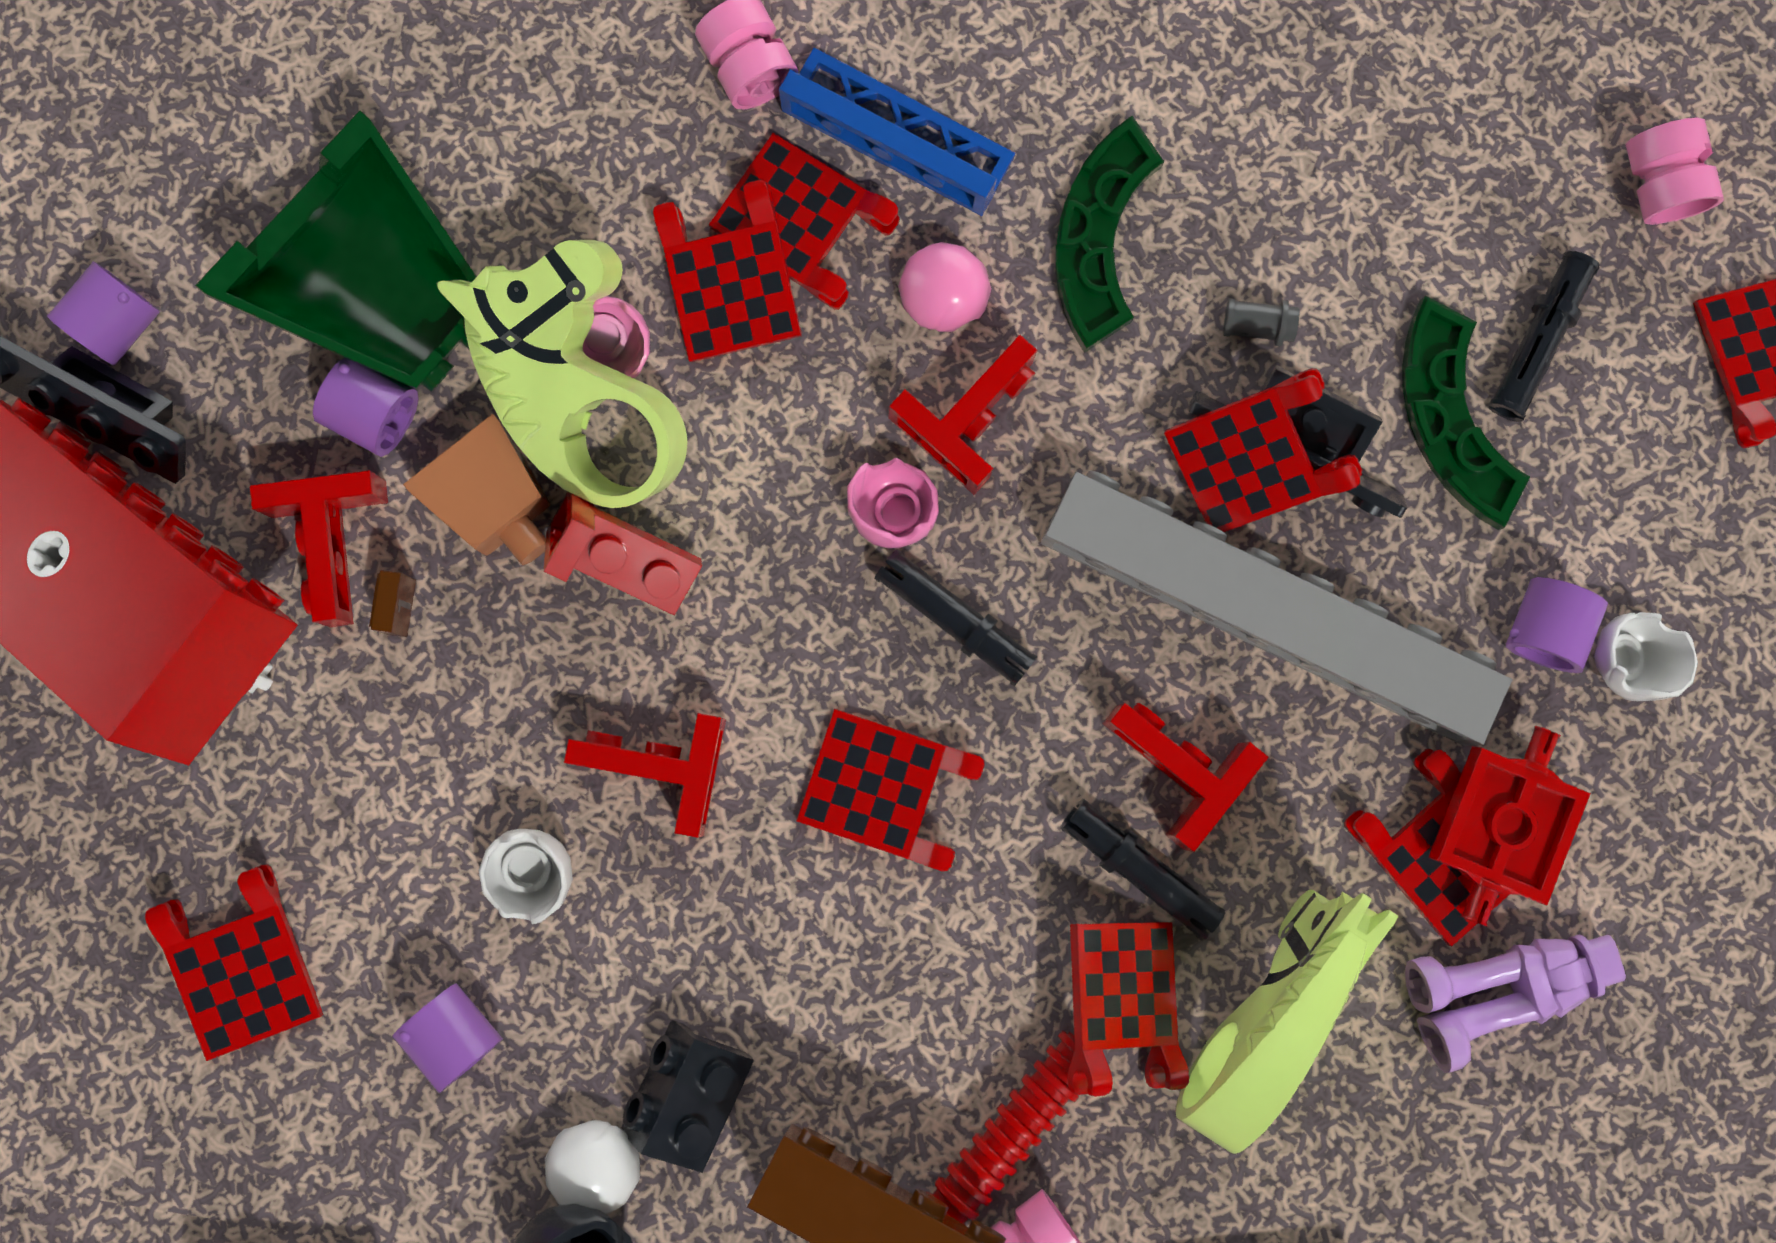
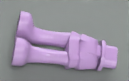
[1405,935,1626,1073]

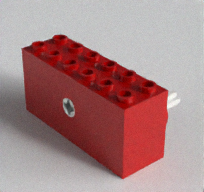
[0,398,298,766]

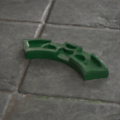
[1055,116,1164,353]
[1402,296,1530,530]

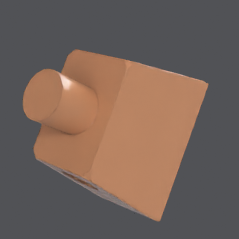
[403,414,551,565]

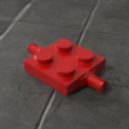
[1428,726,1591,927]

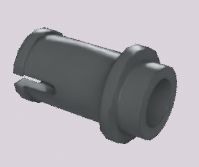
[1223,298,1300,347]

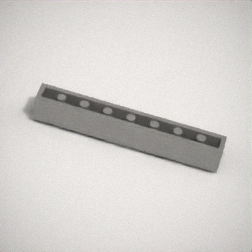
[1040,471,1513,746]

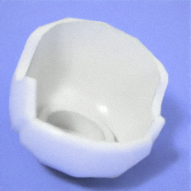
[1594,612,1698,701]
[478,829,573,924]
[545,1120,640,1214]

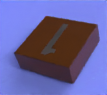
[369,570,416,637]

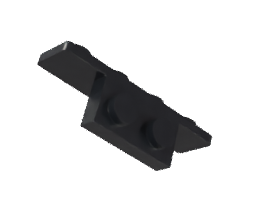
[0,336,186,484]
[1188,365,1408,518]

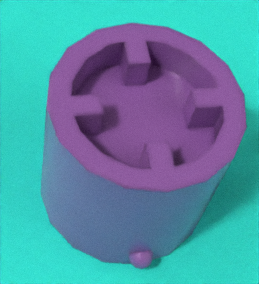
[47,261,160,366]
[313,358,419,457]
[1506,577,1608,673]
[392,983,503,1093]

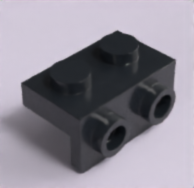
[621,1020,754,1173]

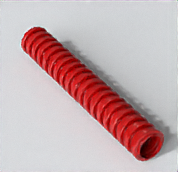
[926,1030,1079,1225]

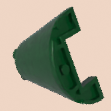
[195,111,477,392]

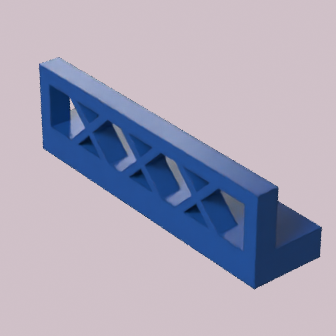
[779,47,1015,216]

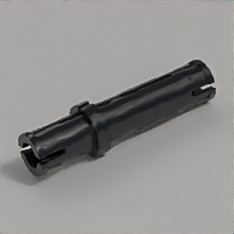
[1488,251,1600,422]
[874,549,1038,687]
[1060,799,1225,941]

